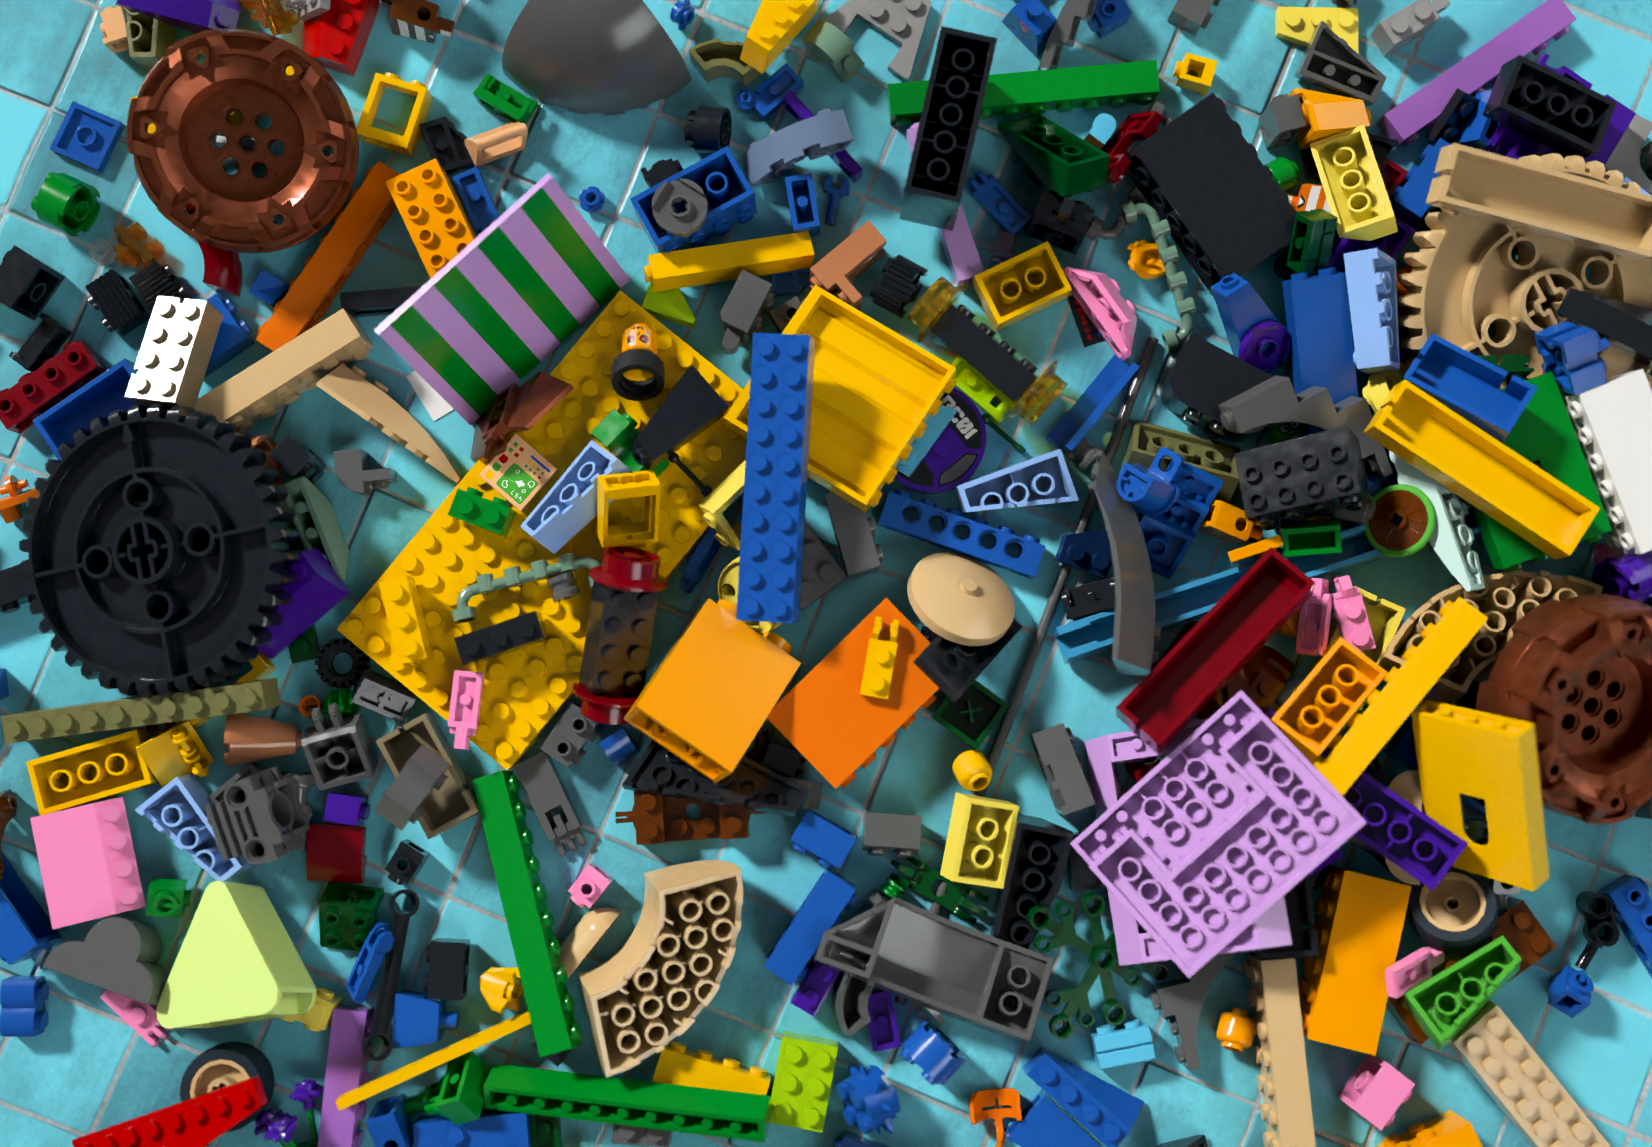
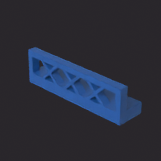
[1046,355,1140,456]

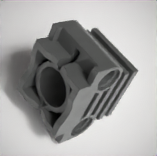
[205,766,310,865]

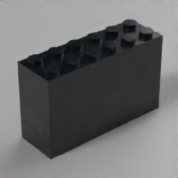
[900,26,997,231]
[1126,93,1297,295]

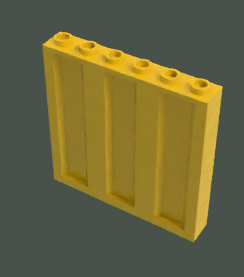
[724,285,957,512]

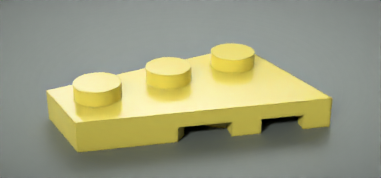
[1275,7,1358,53]

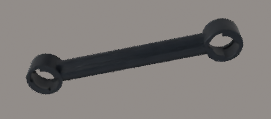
[361,889,419,1061]

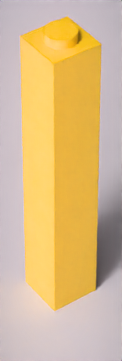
[643,231,815,292]

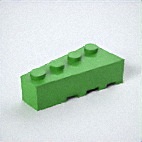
[1404,936,1522,1053]

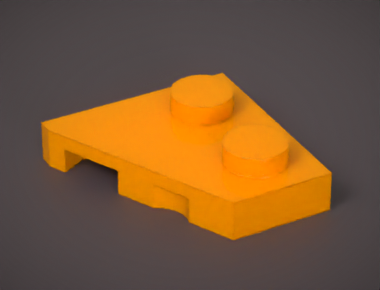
[1227,535,1283,563]

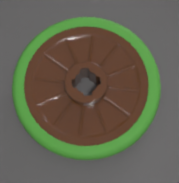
[1364,484,1436,557]

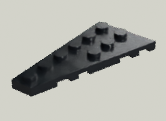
[622,740,811,817]

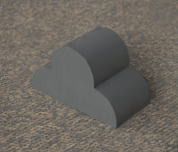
[43,917,170,1005]

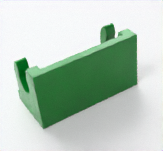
[473,73,539,125]

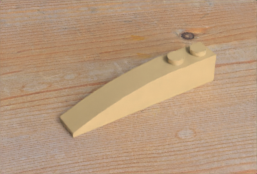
[316,364,463,484]

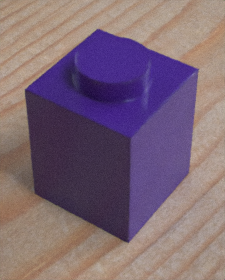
[323,792,370,826]

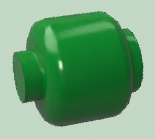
[1264,157,1300,193]

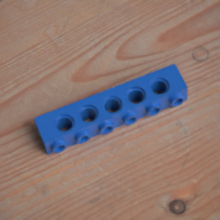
[878,490,1045,579]

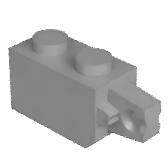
[1370,0,1451,57]

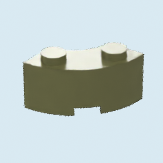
[688,39,762,87]

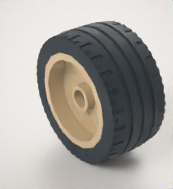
[1408,866,1498,954]
[180,1042,275,1133]

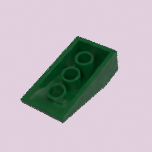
[997,114,1111,198]

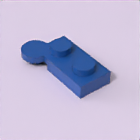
[735,63,804,120]

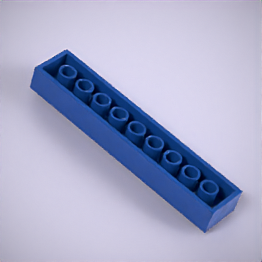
[736,333,816,624]

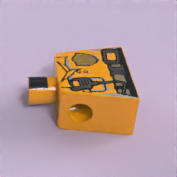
[1197,500,1263,543]

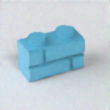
[1090,1019,1156,1071]

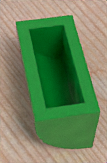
[1281,518,1342,557]

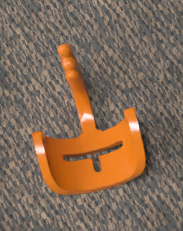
[969,1088,1022,1147]

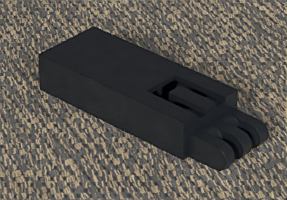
[340,286,422,318]

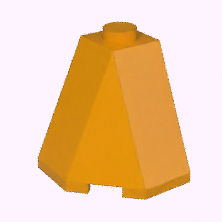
[1288,88,1371,150]

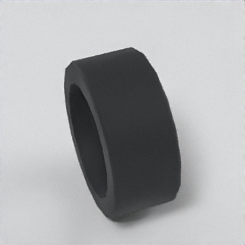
[611,349,665,401]

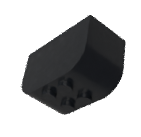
[1160,333,1274,442]

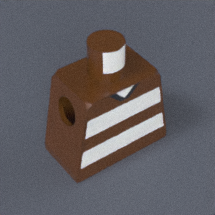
[389,0,455,43]

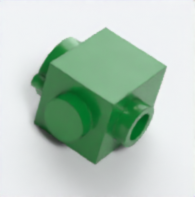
[146,878,192,917]

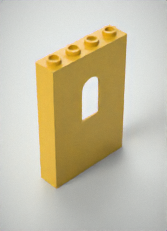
[1411,700,1550,892]

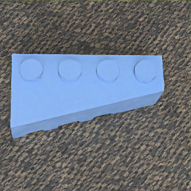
[520,440,632,554]
[954,449,1079,512]

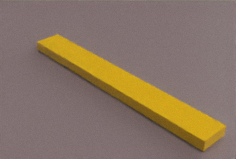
[335,1010,531,1111]

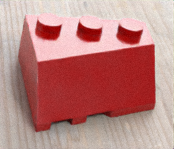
[303,0,381,77]

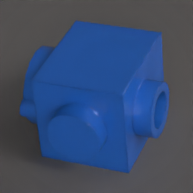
[1548,965,1594,1018]

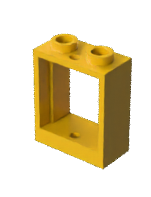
[357,73,433,157]
[596,470,661,548]

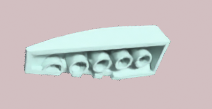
[1389,450,1485,592]

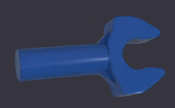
[823,174,850,226]

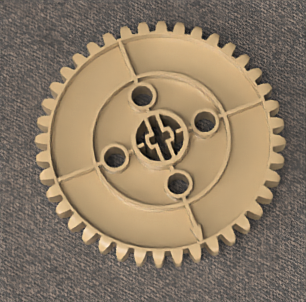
[1397,153,1652,396]

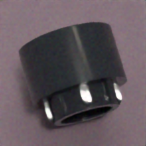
[684,106,732,154]

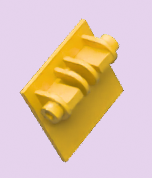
[135,720,215,788]

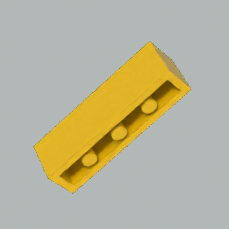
[652,1041,771,1095]

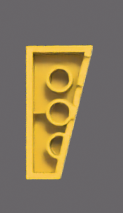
[740,0,821,74]

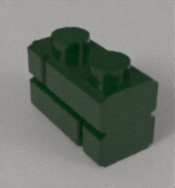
[1286,209,1338,274]

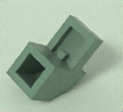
[801,20,864,83]

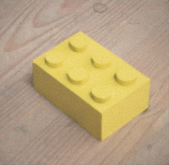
[940,792,1019,889]

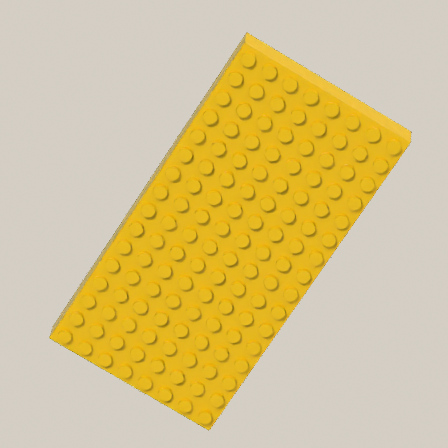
[337,290,747,770]

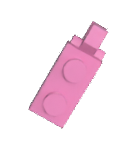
[1332,575,1376,652]
[1295,578,1333,656]
[448,670,485,750]
[1385,946,1445,998]

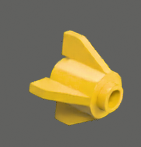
[479,967,523,1014]

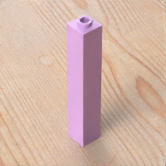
[906,122,984,288]

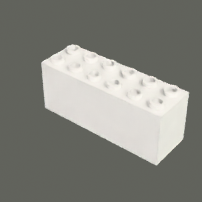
[1562,369,1652,554]

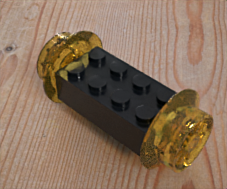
[907,276,1068,426]

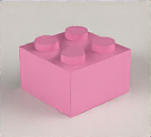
[1337,1054,1415,1130]

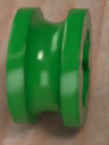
[880,877,908,899]

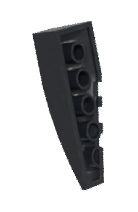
[1556,288,1652,369]
[990,814,1073,949]

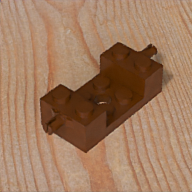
[615,791,767,845]

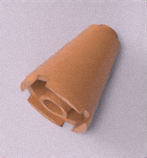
[224,713,303,766]

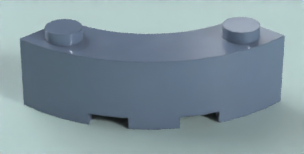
[742,108,854,186]

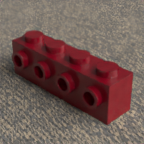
[0,340,108,434]

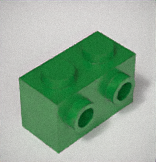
[448,487,516,538]

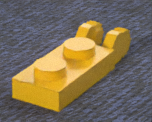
[860,616,900,699]

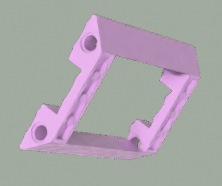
[1085,718,1293,966]

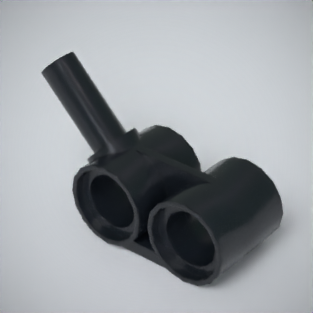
[1575,891,1620,971]

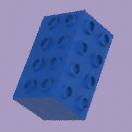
[630,146,757,254]

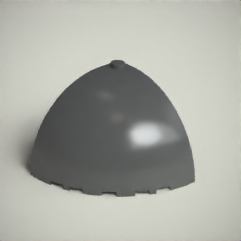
[502,0,692,115]

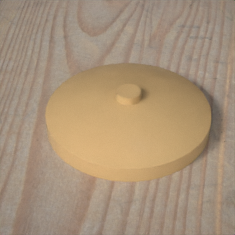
[907,552,1015,646]

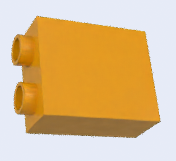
[624,598,801,783]

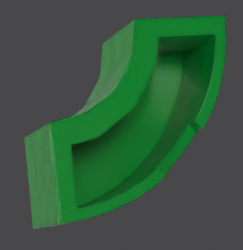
[590,409,670,477]

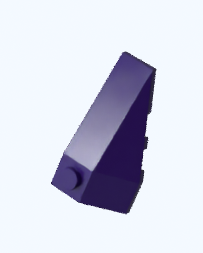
[115,0,240,34]

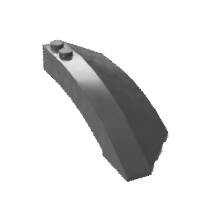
[1088,450,1161,676]
[815,897,1054,1043]

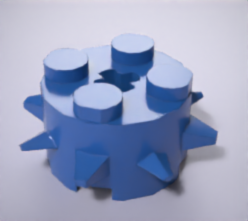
[835,1063,900,1135]

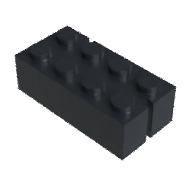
[1254,874,1319,959]

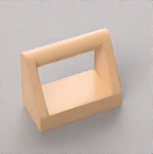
[464,121,528,167]

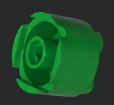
[31,172,100,237]

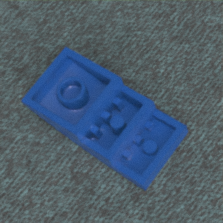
[1138,459,1223,579]

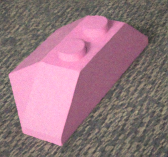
[1063,267,1137,362]

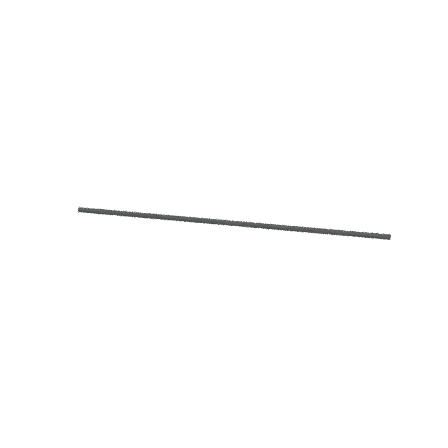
[895,337,1159,1005]

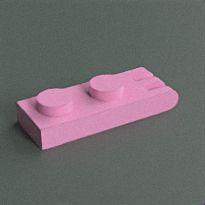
[100,990,173,1048]

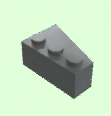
[1029,723,1095,815]

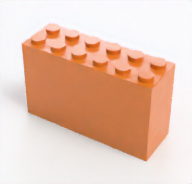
[767,598,939,789]

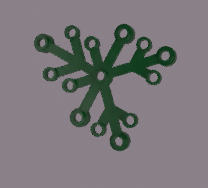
[1027,892,1168,1040]

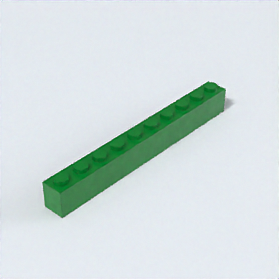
[887,60,1160,127]
[472,770,582,1058]
[483,1064,770,1142]

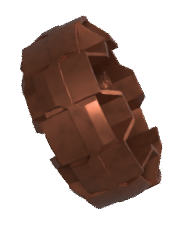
[127,29,359,254]
[1476,593,1652,824]

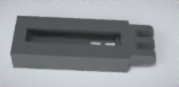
[513,751,587,857]

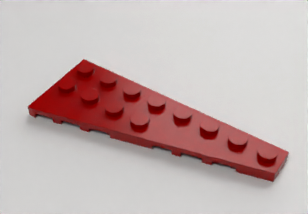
[72,1075,268,1147]

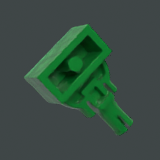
[403,1052,491,1125]

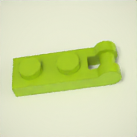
[950,355,1017,424]

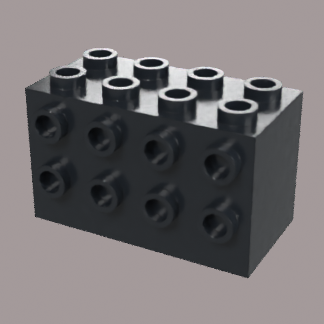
[1234,426,1372,530]

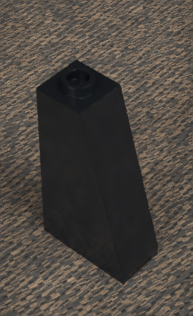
[630,365,729,470]

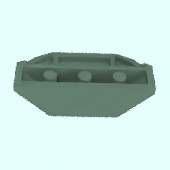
[281,476,349,581]

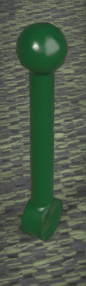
[982,414,1026,455]

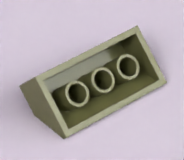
[1123,420,1240,504]

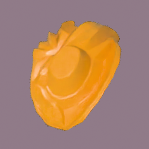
[1126,239,1178,280]

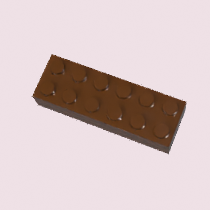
[1386,897,1557,1045]

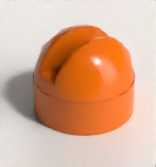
[298,695,323,718]

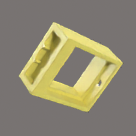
[698,460,746,551]

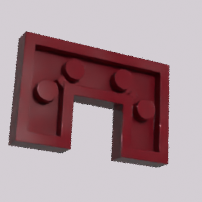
[1102,111,1164,183]

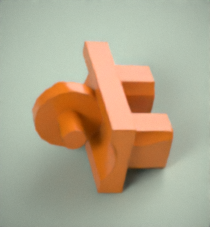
[0,475,41,524]

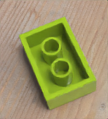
[769,1031,838,1133]

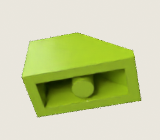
[642,282,697,330]

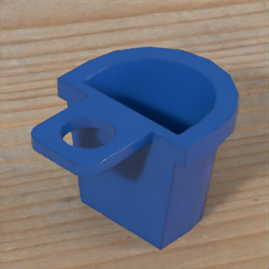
[1117,447,1183,516]

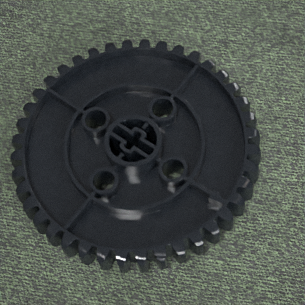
[19,403,300,698]

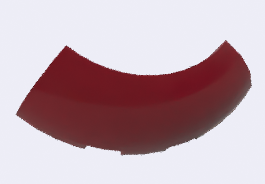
[187,204,243,297]

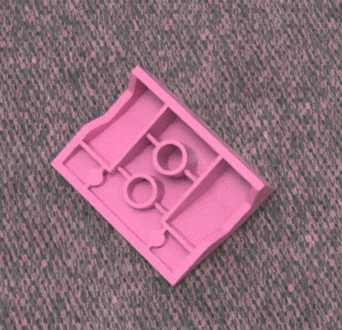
[30,797,146,930]

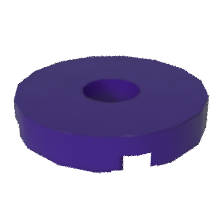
[1238,320,1291,373]

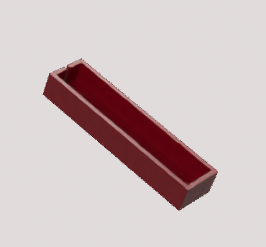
[1116,547,1316,754]

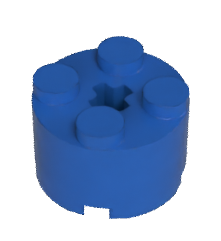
[900,1019,966,1086]

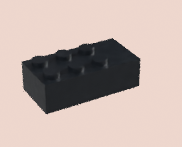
[1483,55,1617,159]

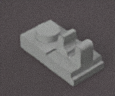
[285,0,331,21]

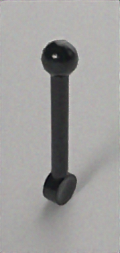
[668,452,712,497]

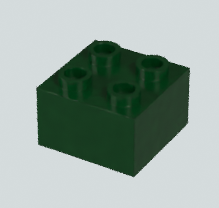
[930,680,1009,750]

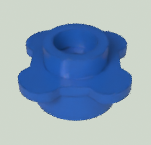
[670,0,695,31]

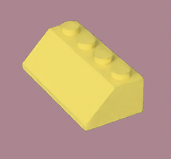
[1309,124,1398,241]

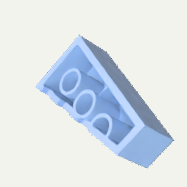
[1344,248,1400,374]
[135,773,253,882]

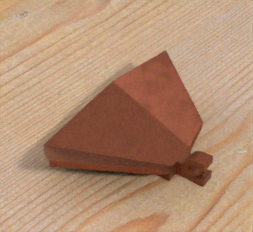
[470,372,574,462]

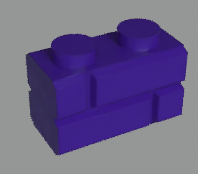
[791,957,840,1017]

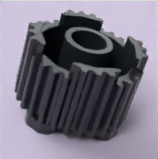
[869,254,928,318]

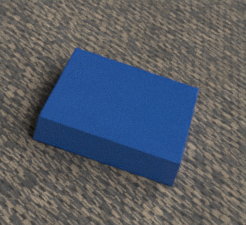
[50,101,125,173]

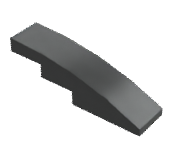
[1039,0,1097,70]

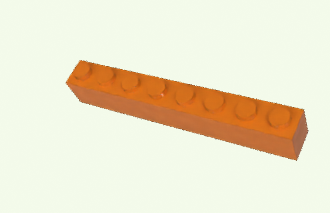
[255,161,400,351]

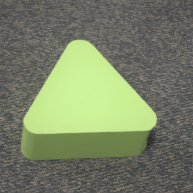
[156,881,316,1028]

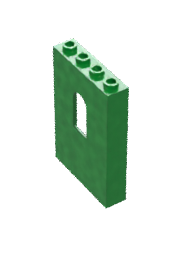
[1470,371,1612,573]

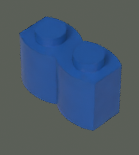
[0,976,49,1037]

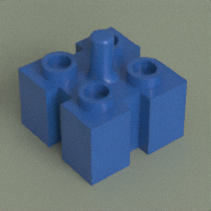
[1534,321,1610,396]

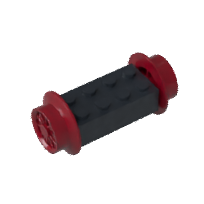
[572,546,669,725]

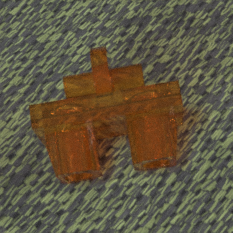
[251,0,300,36]
[113,222,165,268]

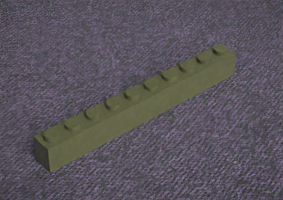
[1,678,281,744]

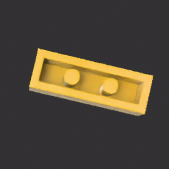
[379,575,434,666]

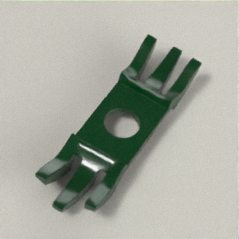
[890,857,989,924]

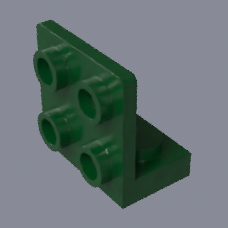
[318,882,384,951]

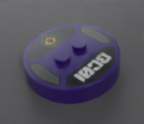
[893,388,987,494]

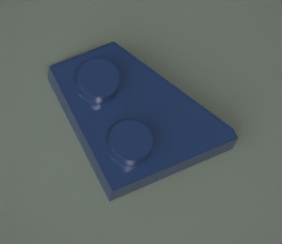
[1054,530,1113,579]

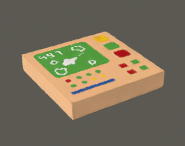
[479,433,559,512]

